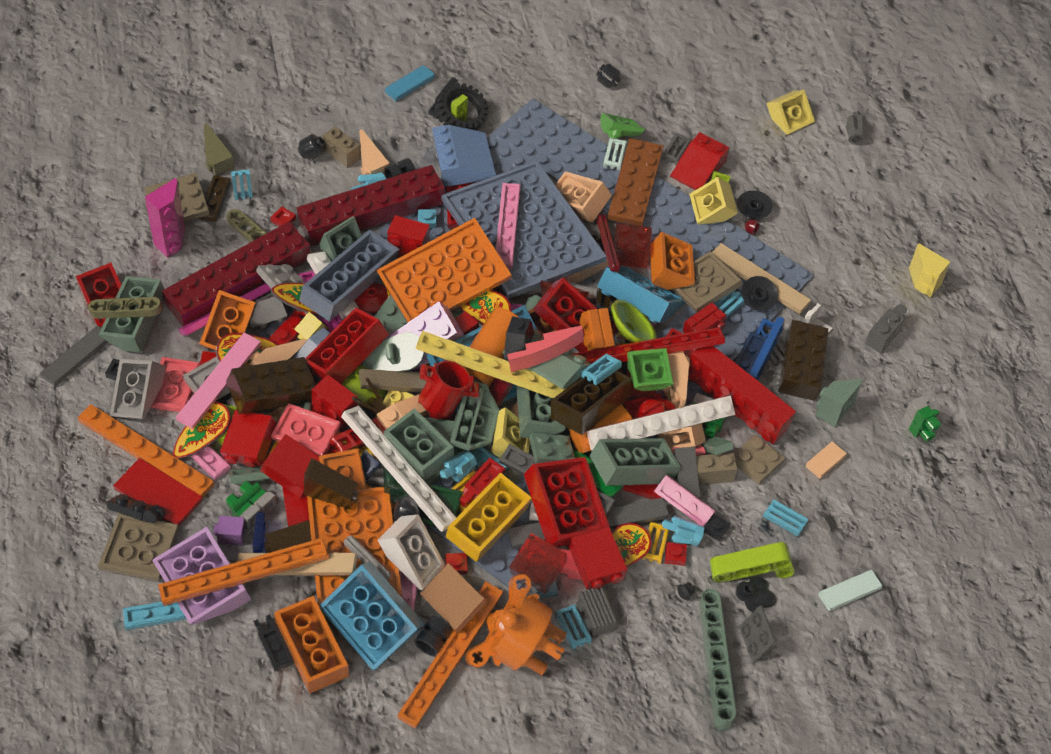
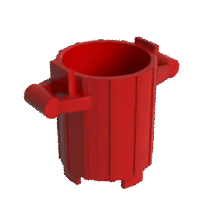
[418,360,479,419]

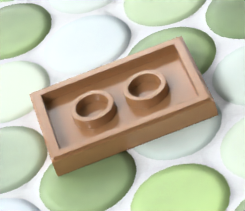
[420,563,487,633]

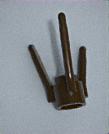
[352,378,386,417]

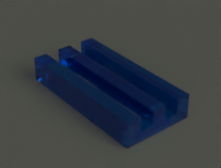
[252,512,266,553]

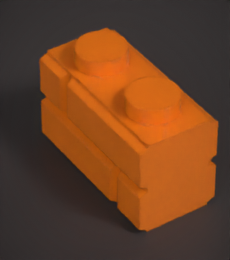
[580,308,615,351]

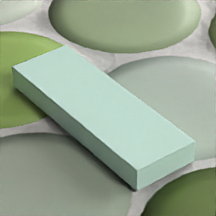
[818,570,882,612]

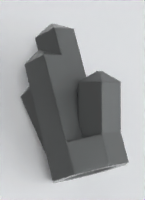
[846,111,867,145]

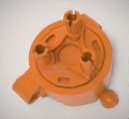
[465,574,567,676]

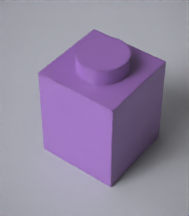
[214,516,246,546]

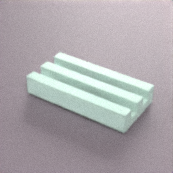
[603,138,627,170]

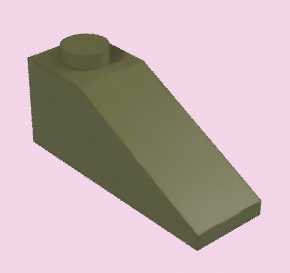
[204,123,234,176]

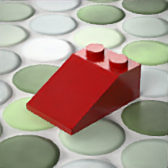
[670,132,729,190]
[76,262,121,327]

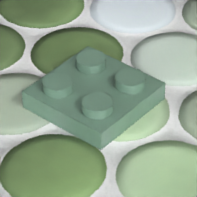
[529,432,575,464]

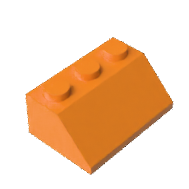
[650,232,695,290]
[199,290,256,351]
[568,404,632,453]

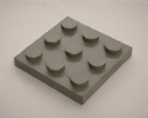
[144,173,210,222]
[672,251,743,313]
[98,513,179,582]

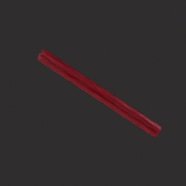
[596,214,621,273]

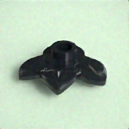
[736,577,775,613]

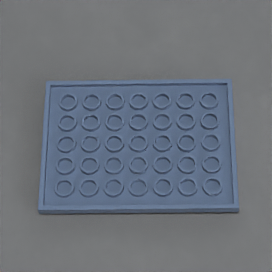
[442,161,606,299]

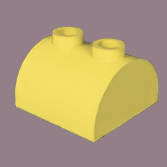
[491,407,530,458]

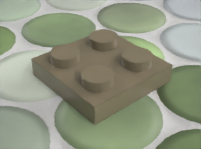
[734,434,785,485]

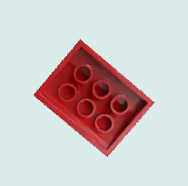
[524,457,611,549]

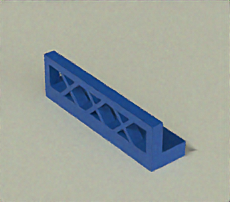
[749,316,785,381]

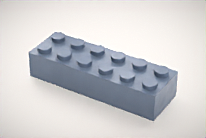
[299,230,399,322]

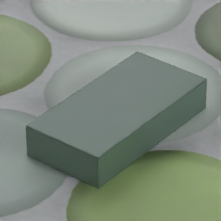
[699,437,733,455]

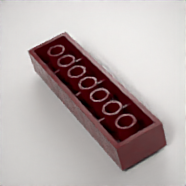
[296,165,445,246]
[162,221,311,326]

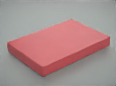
[150,357,200,412]
[271,403,342,456]

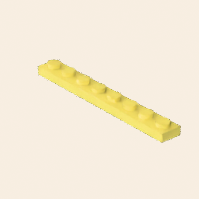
[415,330,565,398]

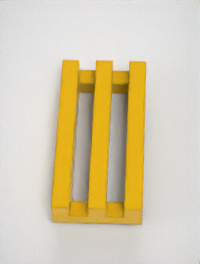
[642,522,669,564]

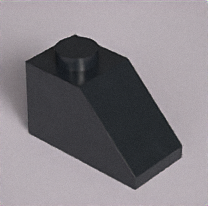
[504,316,534,361]

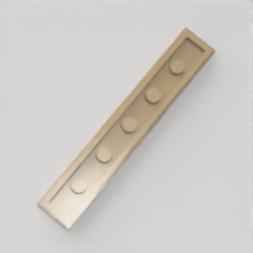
[712,243,811,314]
[237,553,358,575]

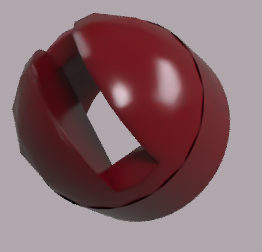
[745,220,760,235]

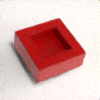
[270,206,296,226]
[664,542,687,566]
[446,553,468,575]

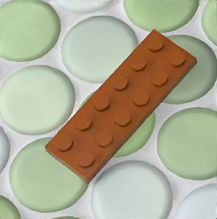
[607,138,664,227]

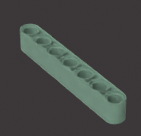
[699,589,736,731]

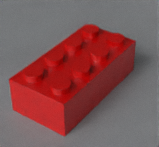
[533,278,618,352]
[305,308,389,384]

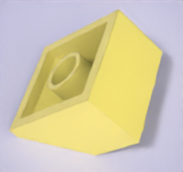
[767,90,815,134]
[690,177,738,224]
[909,244,950,298]

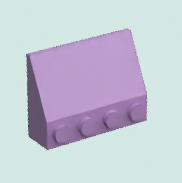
[152,527,251,625]

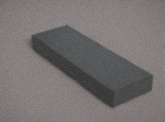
[674,447,700,499]

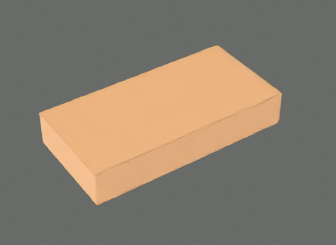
[805,442,847,479]

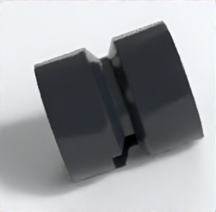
[384,158,416,178]
[414,616,453,657]

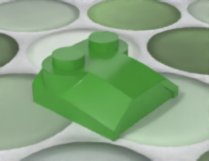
[600,112,645,139]
[627,348,673,391]

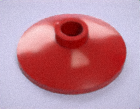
[354,282,387,313]

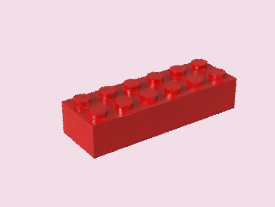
[688,346,796,445]

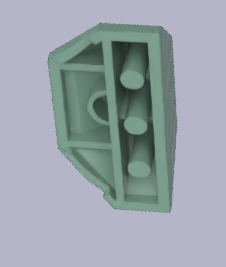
[449,380,499,451]

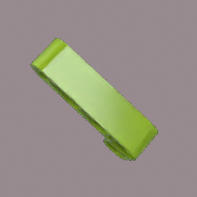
[709,542,794,583]

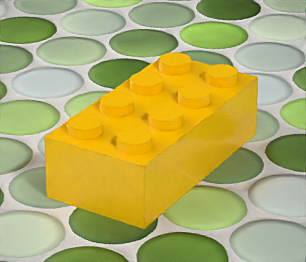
[446,473,532,562]

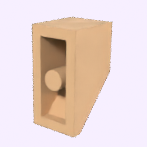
[657,423,706,449]

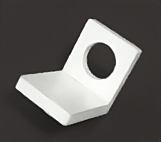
[804,304,832,334]

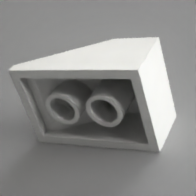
[378,515,445,590]

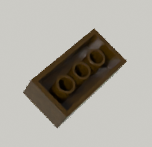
[778,319,829,401]
[226,357,316,415]
[551,364,632,435]

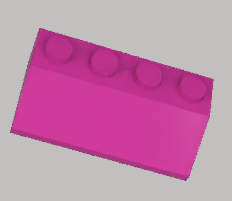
[145,178,185,258]

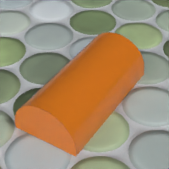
[461,307,518,388]

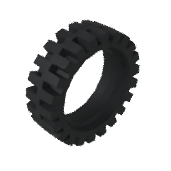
[436,83,489,131]

